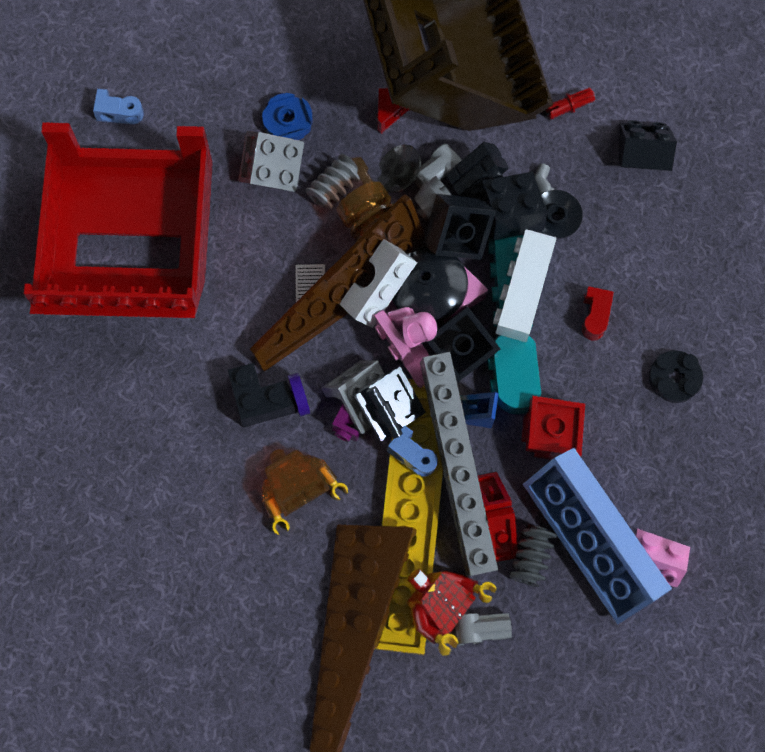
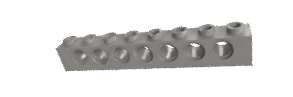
[420,352,498,576]

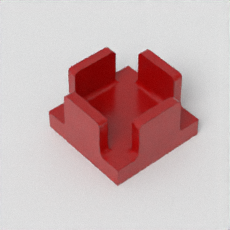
[521,396,585,460]

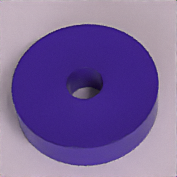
[287,373,310,417]

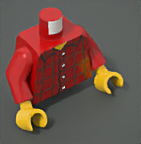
[407,569,496,656]

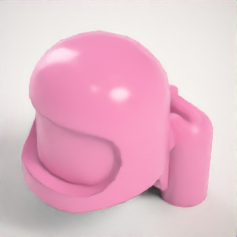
[388,307,437,348]

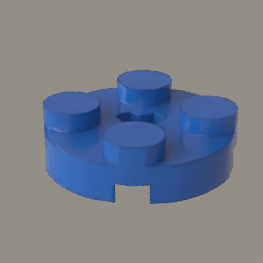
[262,93,313,140]

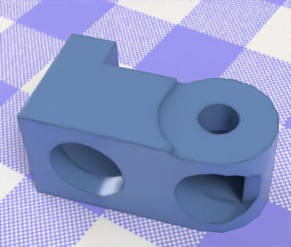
[93,89,144,124]
[387,425,438,477]

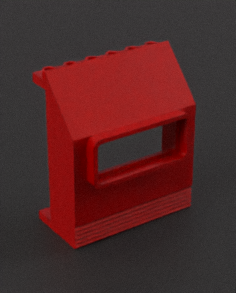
[24,122,213,318]

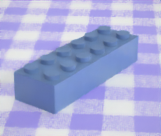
[523,448,672,624]

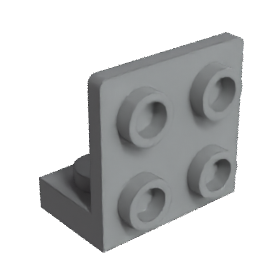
[238,131,304,192]
[321,360,384,434]

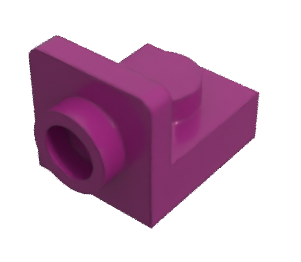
[332,404,359,442]

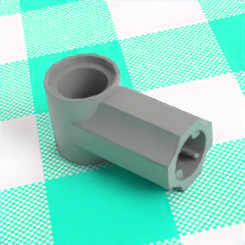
[411,144,462,188]
[455,613,512,645]

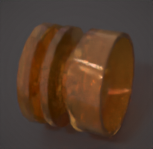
[336,182,394,242]

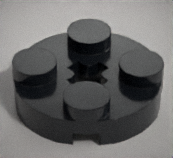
[649,350,703,403]

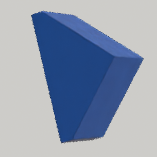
[460,392,499,428]

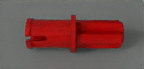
[546,88,595,120]

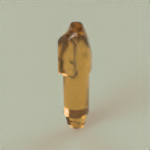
[352,157,378,197]

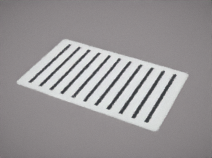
[296,264,325,302]

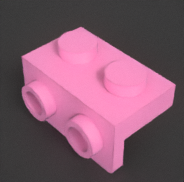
[635,529,690,587]

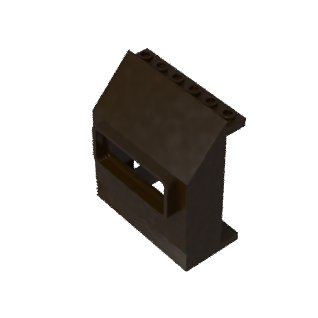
[363,0,553,131]

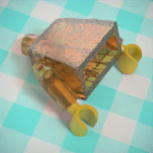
[261,449,348,535]

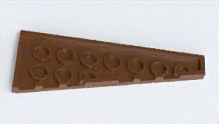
[250,194,427,372]
[310,524,416,752]

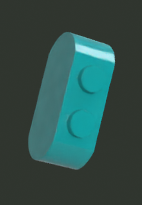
[487,335,542,414]

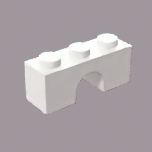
[340,239,417,328]

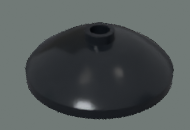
[392,247,468,322]

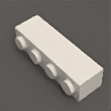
[493,229,556,342]

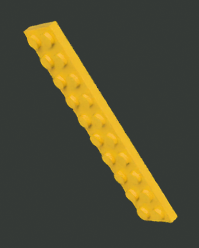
[375,379,443,655]

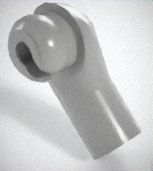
[534,163,554,194]

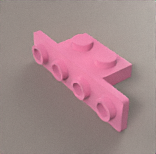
[374,300,430,388]

